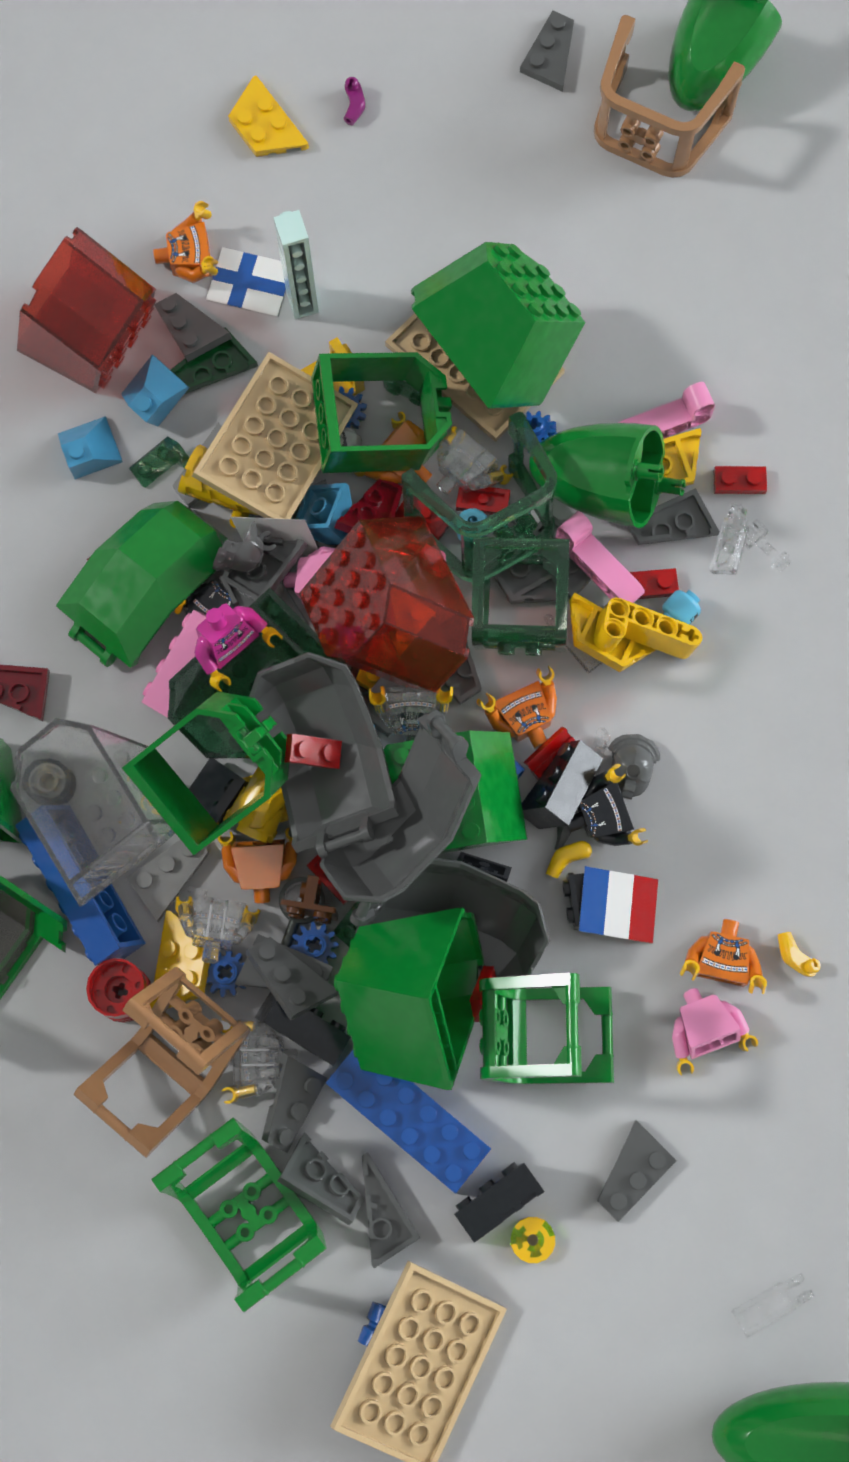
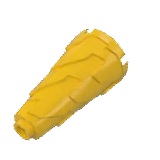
[178,444,258,515]
[223,766,285,844]

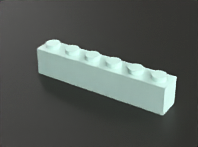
[273,210,319,319]

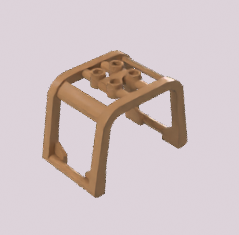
[594,15,745,178]
[73,967,251,1158]

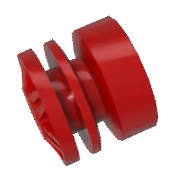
[86,958,151,1023]

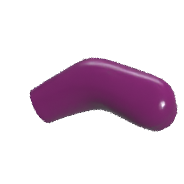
[344,77,365,126]

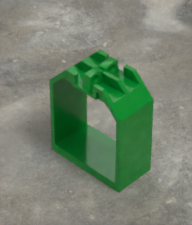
[311,352,452,473]
[122,691,289,855]

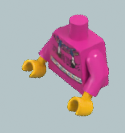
[194,603,282,692]

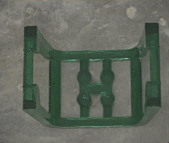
[402,412,557,582]
[472,537,570,656]

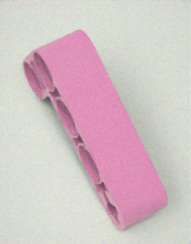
[618,382,715,439]
[555,511,645,603]

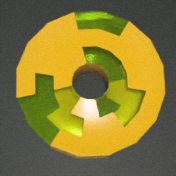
[510,1217,555,1263]

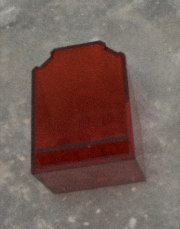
[17,227,157,393]
[299,516,474,692]

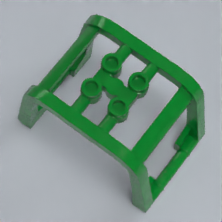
[479,973,614,1084]
[151,1117,327,1312]

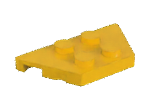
[228,75,309,157]
[661,428,702,494]
[569,592,656,672]
[150,910,213,1009]

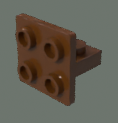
[280,875,339,924]

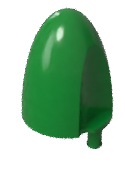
[668,0,782,111]
[529,423,686,528]
[711,1382,849,1462]

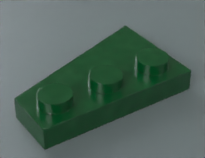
[170,327,258,394]

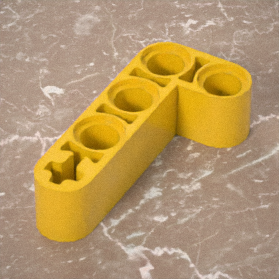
[594,597,702,659]

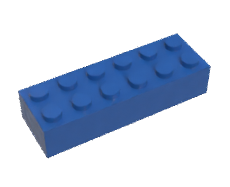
[15,807,146,966]
[326,1050,491,1194]

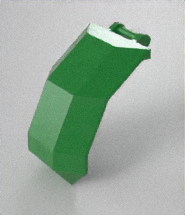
[56,501,228,668]

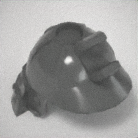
[212,521,276,572]
[608,734,660,800]

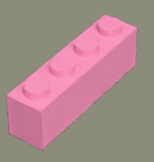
[142,610,206,719]

